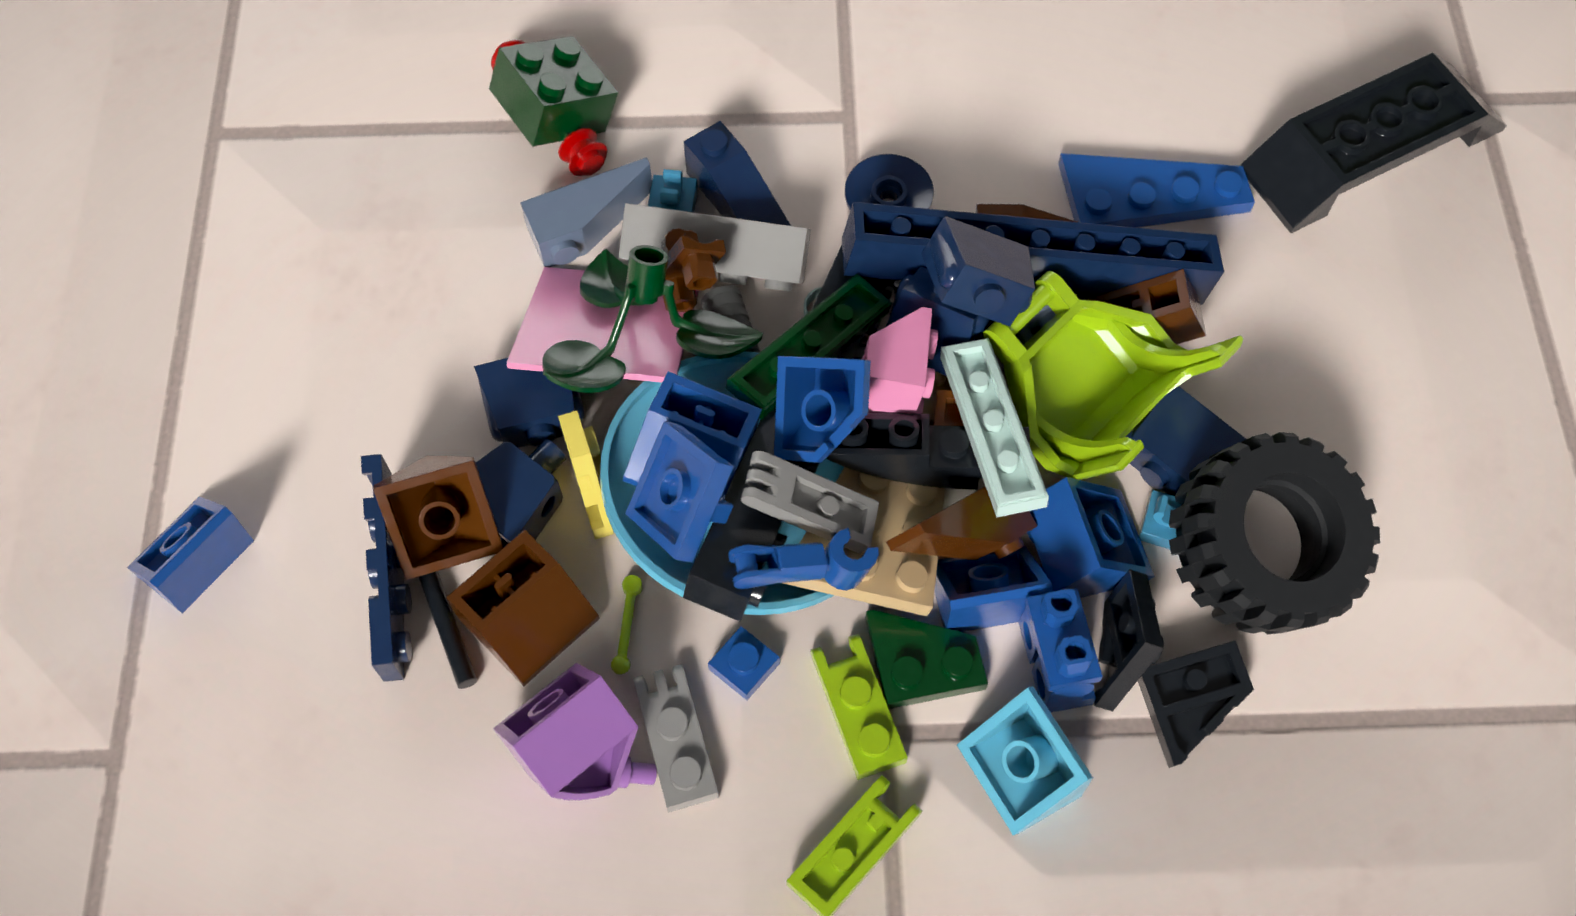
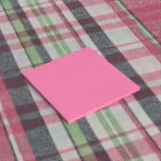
[507,267,699,383]

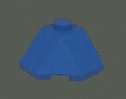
[774,356,871,463]

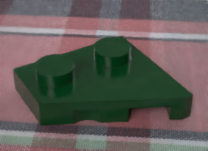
[865,610,988,709]

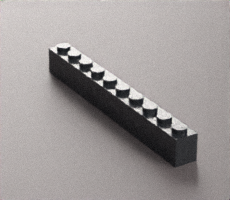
[683,245,896,622]

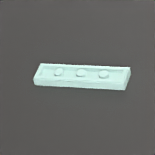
[940,338,1049,517]

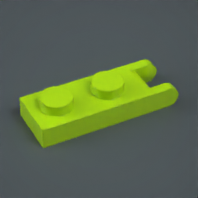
[810,634,908,780]
[786,775,923,916]

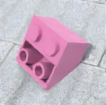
[862,307,938,414]

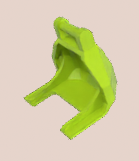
[983,271,1243,480]

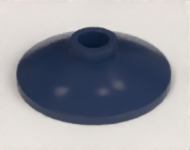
[845,154,934,210]

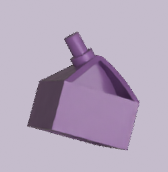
[493,663,657,800]

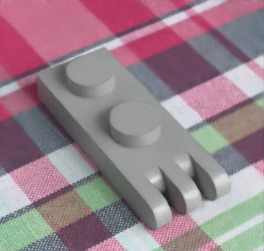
[741,451,879,554]
[633,664,719,813]

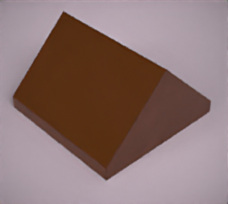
[373,455,504,580]

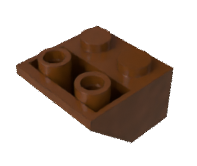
[446,530,600,687]

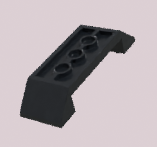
[1240,53,1507,233]

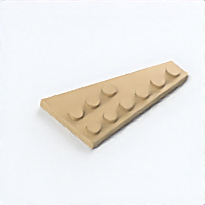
[783,371,952,616]

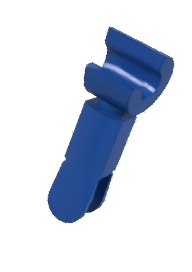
[728,528,879,591]

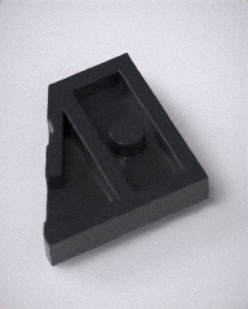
[1094,569,1164,712]

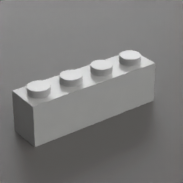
[618,203,811,292]

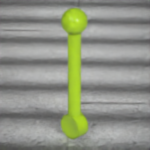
[611,575,643,675]

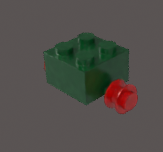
[489,36,618,176]

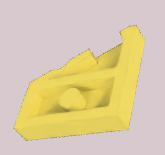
[558,411,614,540]

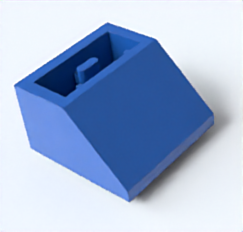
[623,371,762,499]

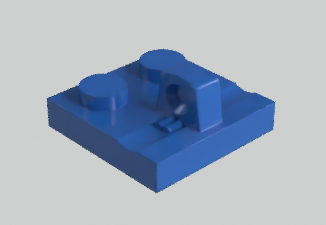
[625,421,734,563]

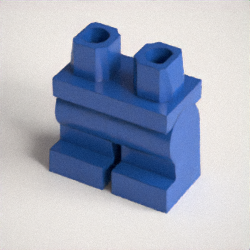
[1018,588,1103,713]

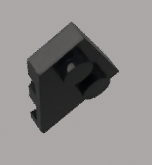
[1138,640,1254,768]

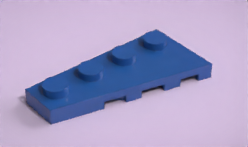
[1058,153,1255,228]

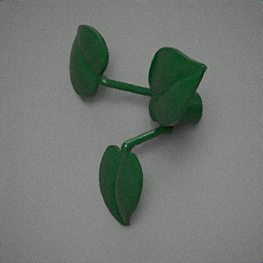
[542,245,764,393]

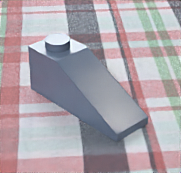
[520,157,652,267]

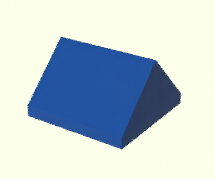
[127,496,254,614]
[935,545,1052,632]

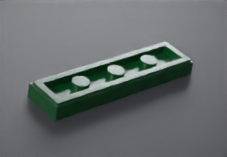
[725,274,892,420]

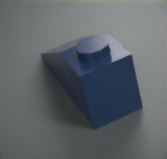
[683,120,791,226]

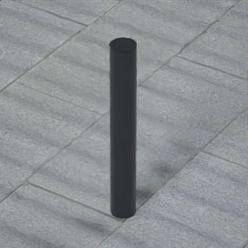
[419,571,477,689]

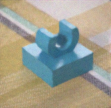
[648,169,698,213]
[1139,490,1181,549]

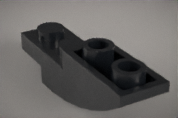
[827,413,1030,490]

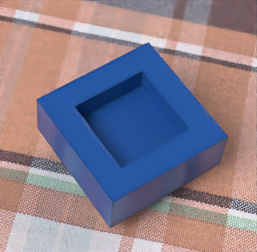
[708,626,780,701]

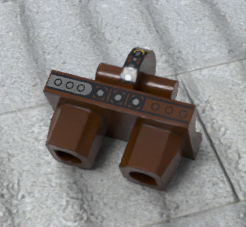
[661,228,726,312]

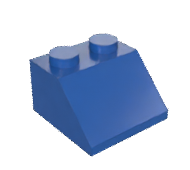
[1027,477,1155,598]

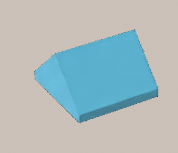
[957,686,1093,836]

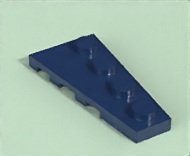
[361,454,412,682]

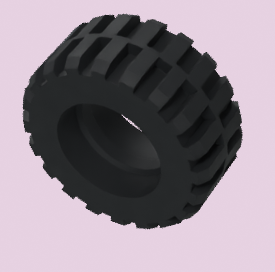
[1169,432,1380,635]

